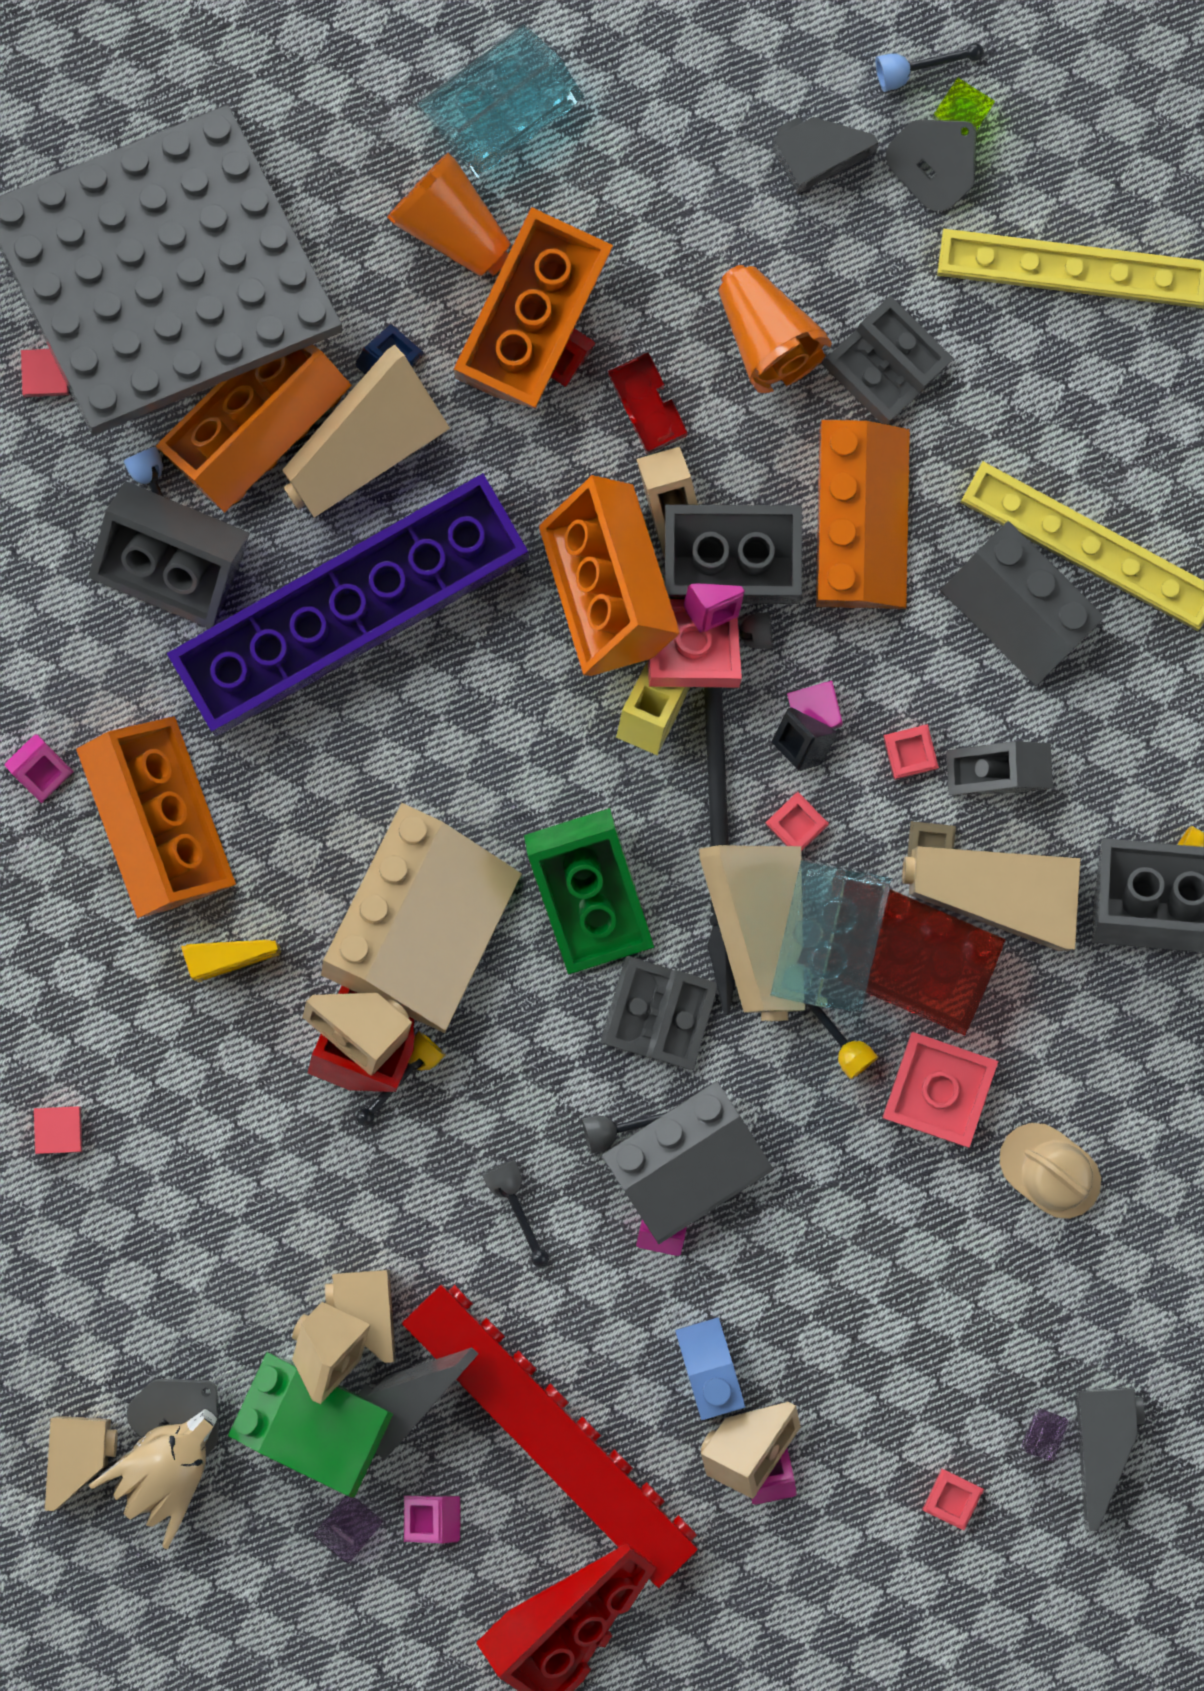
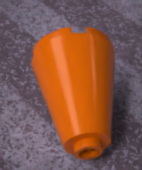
[387,153,511,276]
[718,265,832,393]

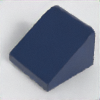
[356,324,424,374]

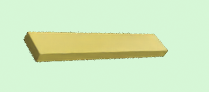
[937,229,1204,309]
[960,461,1204,631]

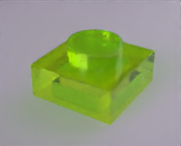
[932,77,995,136]

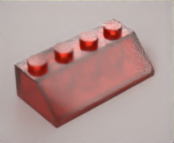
[797,866,1006,1036]

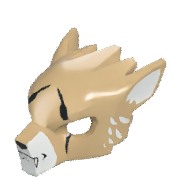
[89,1409,217,1549]

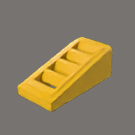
[181,940,281,983]

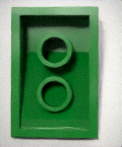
[524,808,654,975]
[228,1352,393,1498]

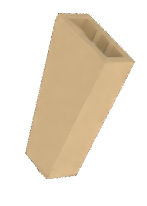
[282,345,450,518]
[699,845,805,1021]
[902,846,1081,952]

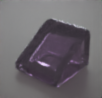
[1021,1407,1068,1461]
[314,1496,384,1563]

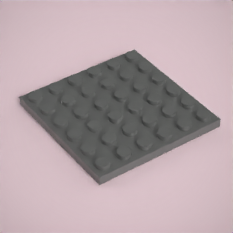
[0,105,342,436]

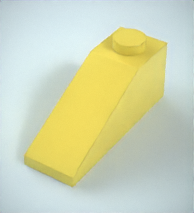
[616,661,690,755]

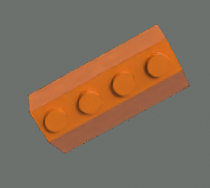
[453,207,613,409]
[156,345,352,513]
[816,420,910,609]
[539,475,680,676]
[76,716,236,919]

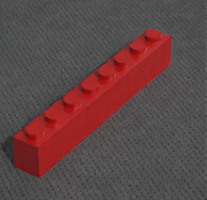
[401,1284,698,1589]

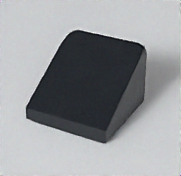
[771,707,837,771]

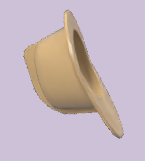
[1000,1123,1101,1219]

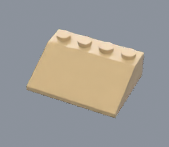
[321,803,522,1033]

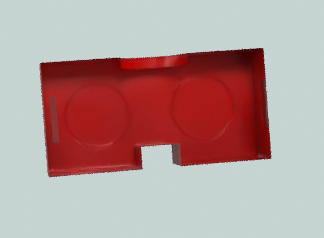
[608,352,688,455]

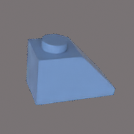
[675,1317,745,1420]

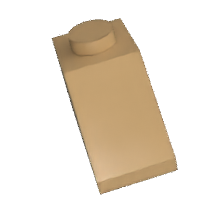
[637,447,698,559]
[302,993,412,1076]
[325,1270,396,1363]
[292,1302,370,1404]
[701,1402,801,1499]
[45,1416,118,1511]

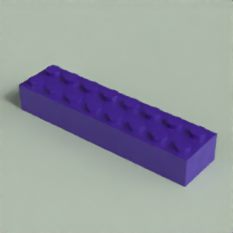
[167,473,530,737]

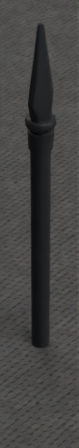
[704,687,735,1015]

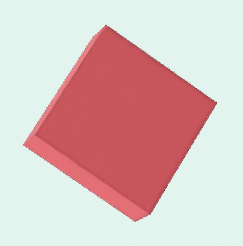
[21,349,69,397]
[883,724,939,780]
[765,792,829,851]
[34,1106,83,1154]
[922,1468,984,1530]

